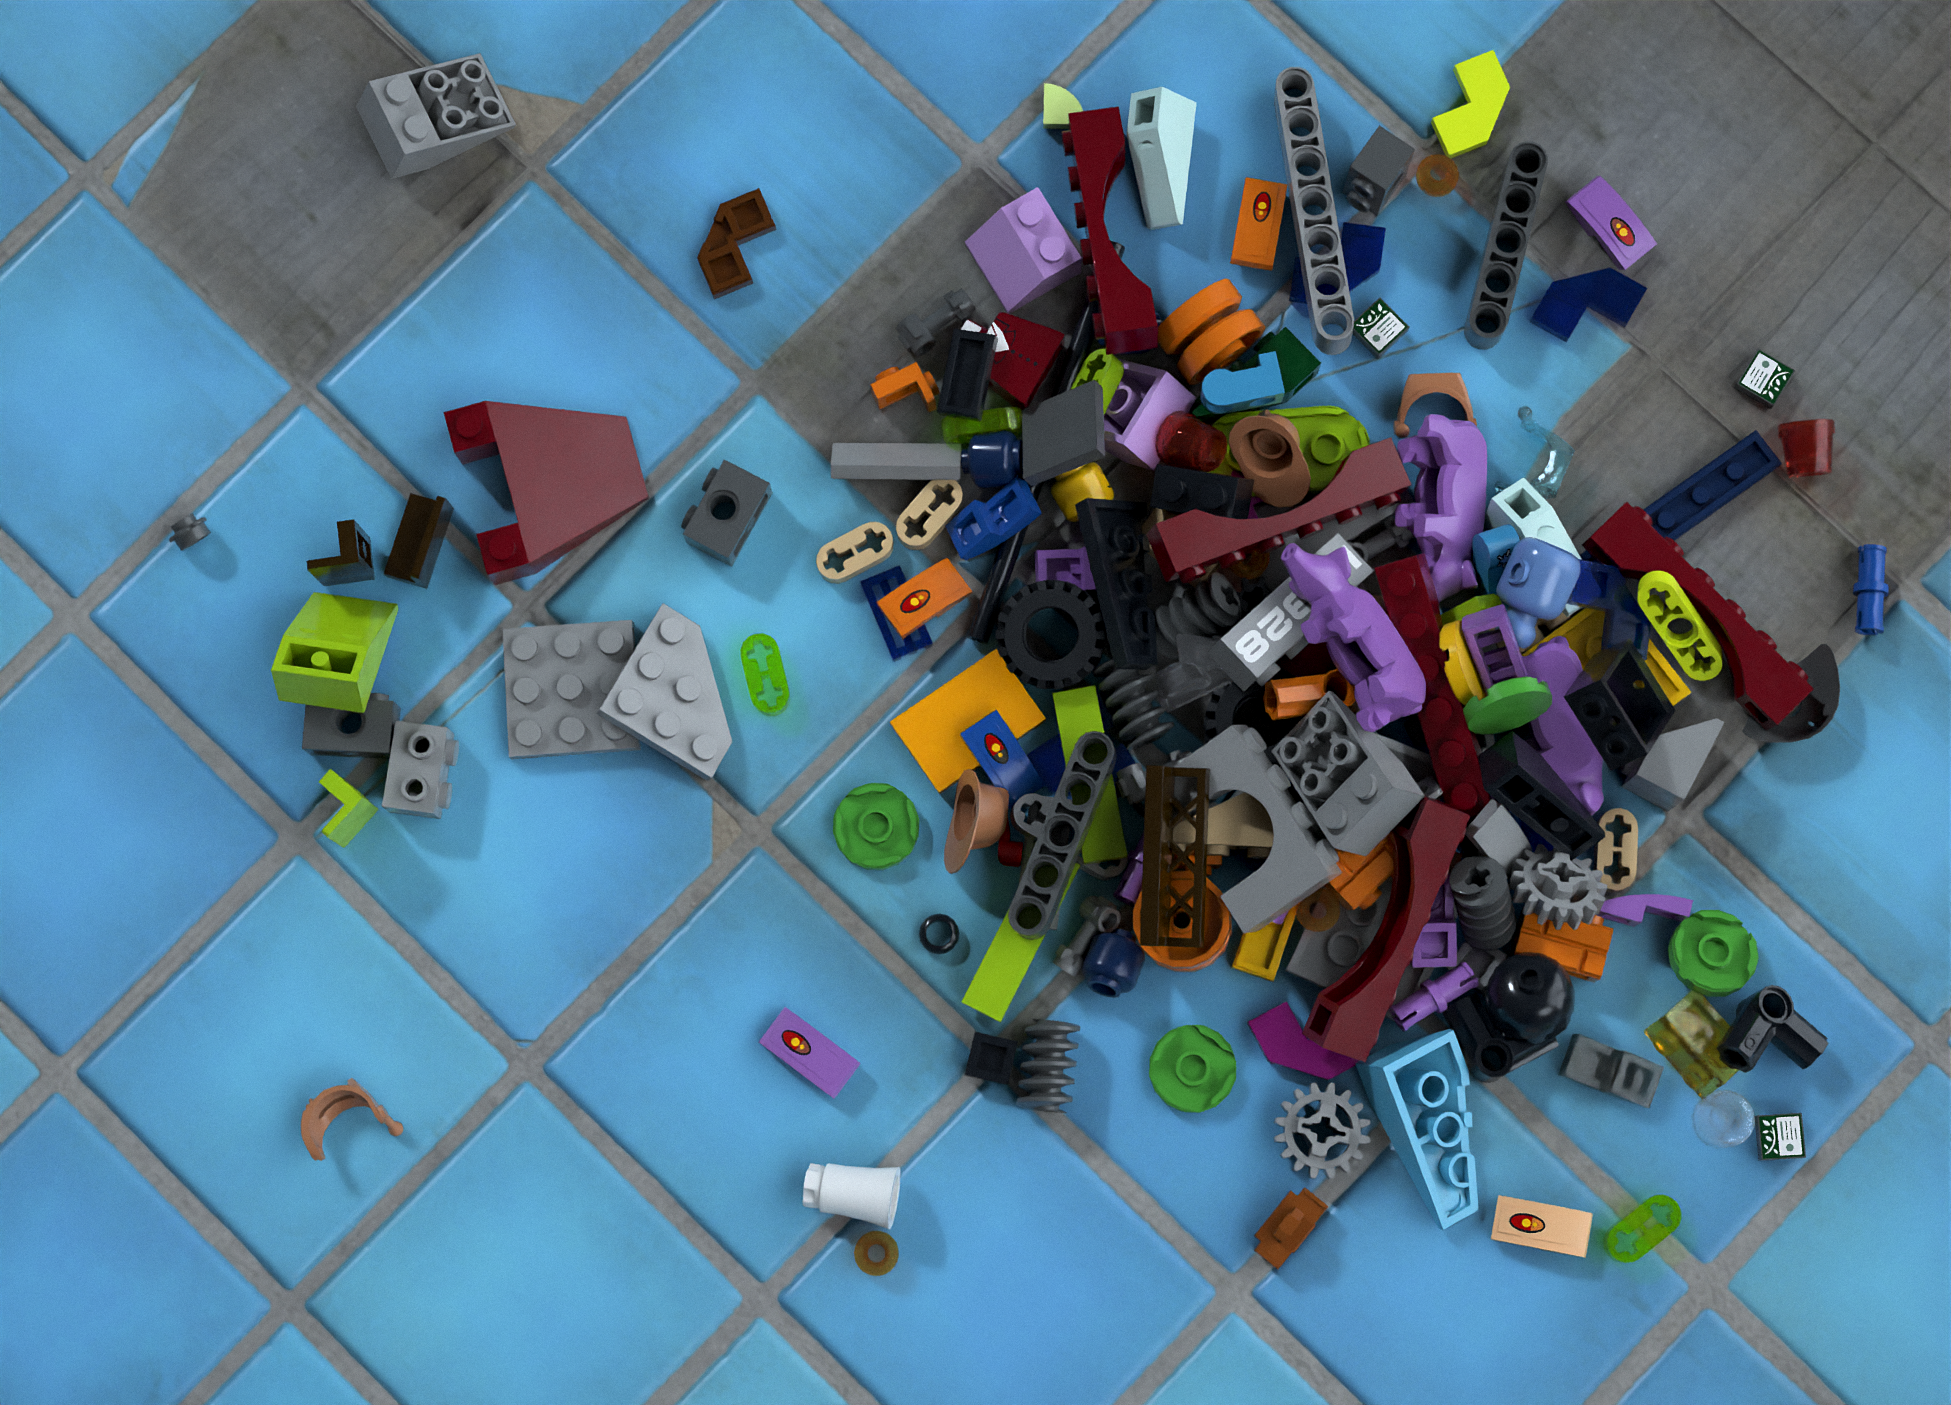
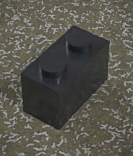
[1150,464,1254,519]

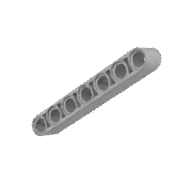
[1274,67,1354,355]

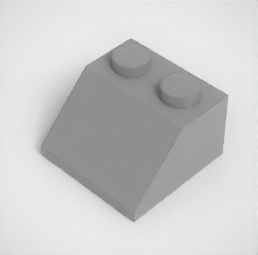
[1621,718,1724,811]

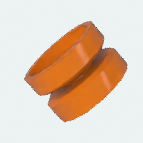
[1158,279,1265,385]
[1133,871,1232,972]

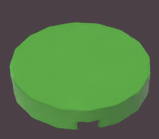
[1463,676,1552,734]
[833,783,920,870]
[1668,910,1759,997]
[1149,1025,1237,1113]

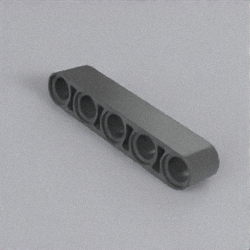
[1464,141,1548,350]
[1008,731,1117,940]

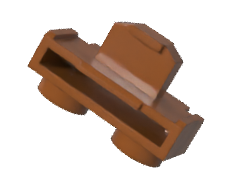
[1254,1187,1328,1270]

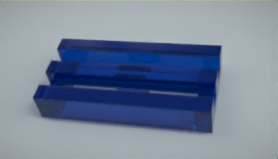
[860,565,933,662]

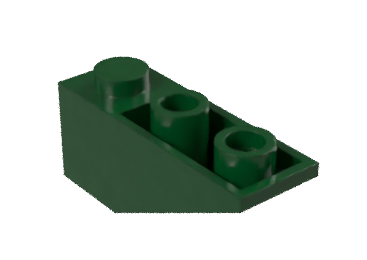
[1190,327,1321,427]

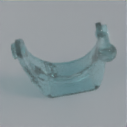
[1494,406,1575,499]

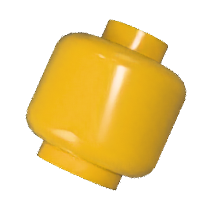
[1051,462,1114,522]

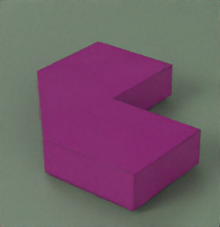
[1247,1001,1360,1081]

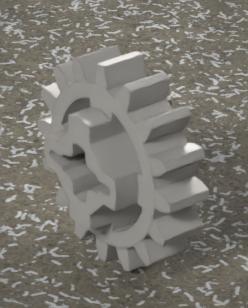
[1508,844,1607,930]
[1273,1082,1371,1179]

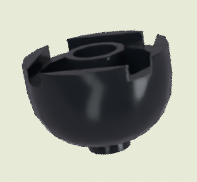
[1486,952,1575,1044]

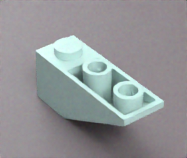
[1126,87,1196,230]
[1483,478,1601,617]

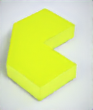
[1431,50,1510,160]

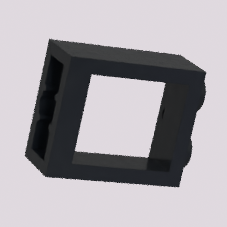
[1564,637,1676,771]

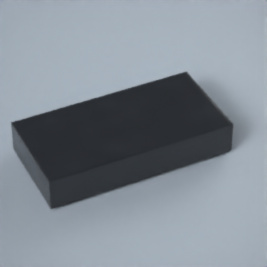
[937,328,998,422]

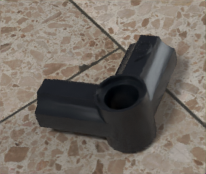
[1716,985,1829,1073]
[1442,992,1559,1083]

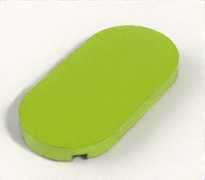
[1198,406,1370,496]

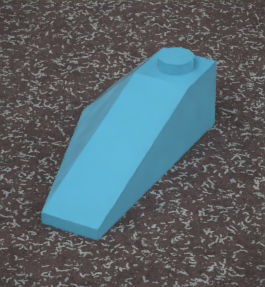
[1355,1029,1479,1230]

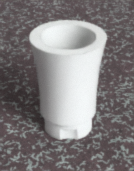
[802,1163,901,1229]

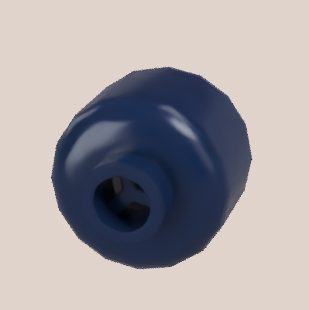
[961,431,1023,488]
[1081,929,1145,998]

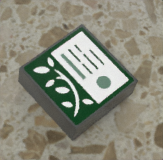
[1352,297,1410,359]
[1734,348,1795,409]
[1754,1113,1806,1161]

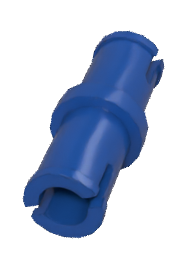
[1853,544,1889,635]

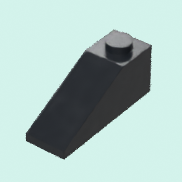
[1478,731,1605,861]

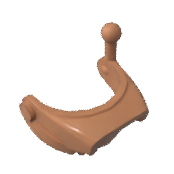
[1393,373,1477,438]
[301,1078,404,1161]

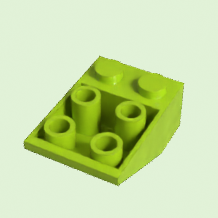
[271,592,398,713]

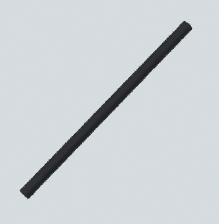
[967,241,1125,644]

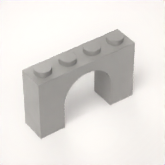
[1174,725,1342,934]

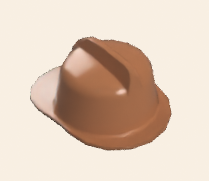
[1229,409,1311,507]
[944,769,1009,874]

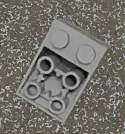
[356,53,516,179]
[1272,691,1425,856]

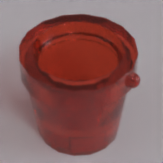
[1155,410,1227,472]
[1777,419,1836,477]

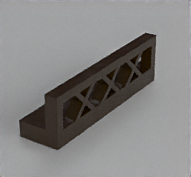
[1140,765,1210,948]

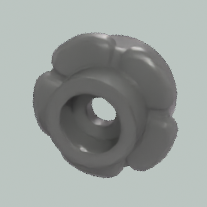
[169,513,211,551]

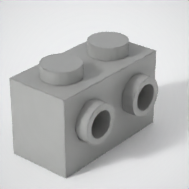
[382,721,459,819]

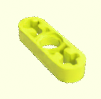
[1637,571,1722,681]

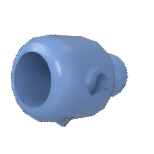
[1495,537,1581,649]

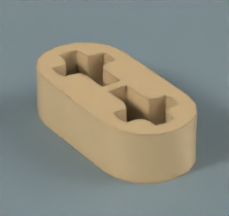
[896,480,963,550]
[816,522,894,584]
[1593,808,1638,893]

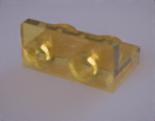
[1644,990,1739,1098]

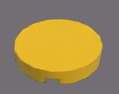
[1439,620,1486,706]

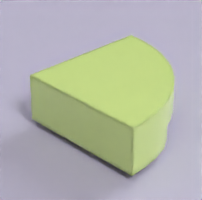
[1043,83,1083,129]

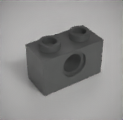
[1342,125,1415,216]
[681,460,773,567]
[302,693,401,759]

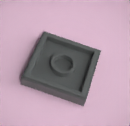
[1022,380,1105,486]

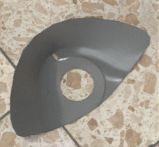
[1742,644,1840,743]

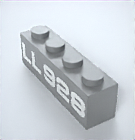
[1208,533,1374,692]

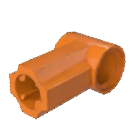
[1263,669,1356,720]

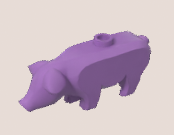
[1395,414,1487,603]
[1281,543,1426,732]
[1490,636,1604,816]

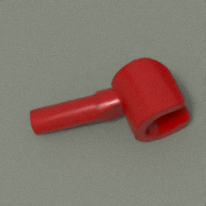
[998,818,1023,867]

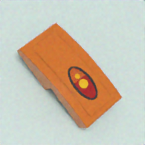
[1230,177,1288,271]
[876,558,973,640]

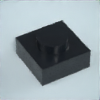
[965,1032,1018,1086]

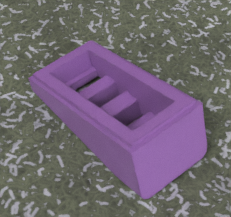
[1462,604,1528,696]

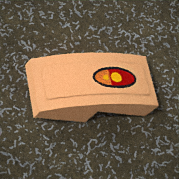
[1491,1195,1593,1258]

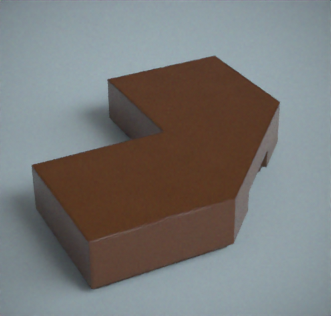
[697,188,776,300]

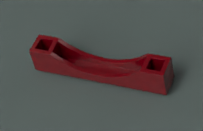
[1061,106,1158,355]
[1146,437,1411,583]
[1582,502,1814,731]
[1374,554,1498,817]
[1302,796,1470,1062]

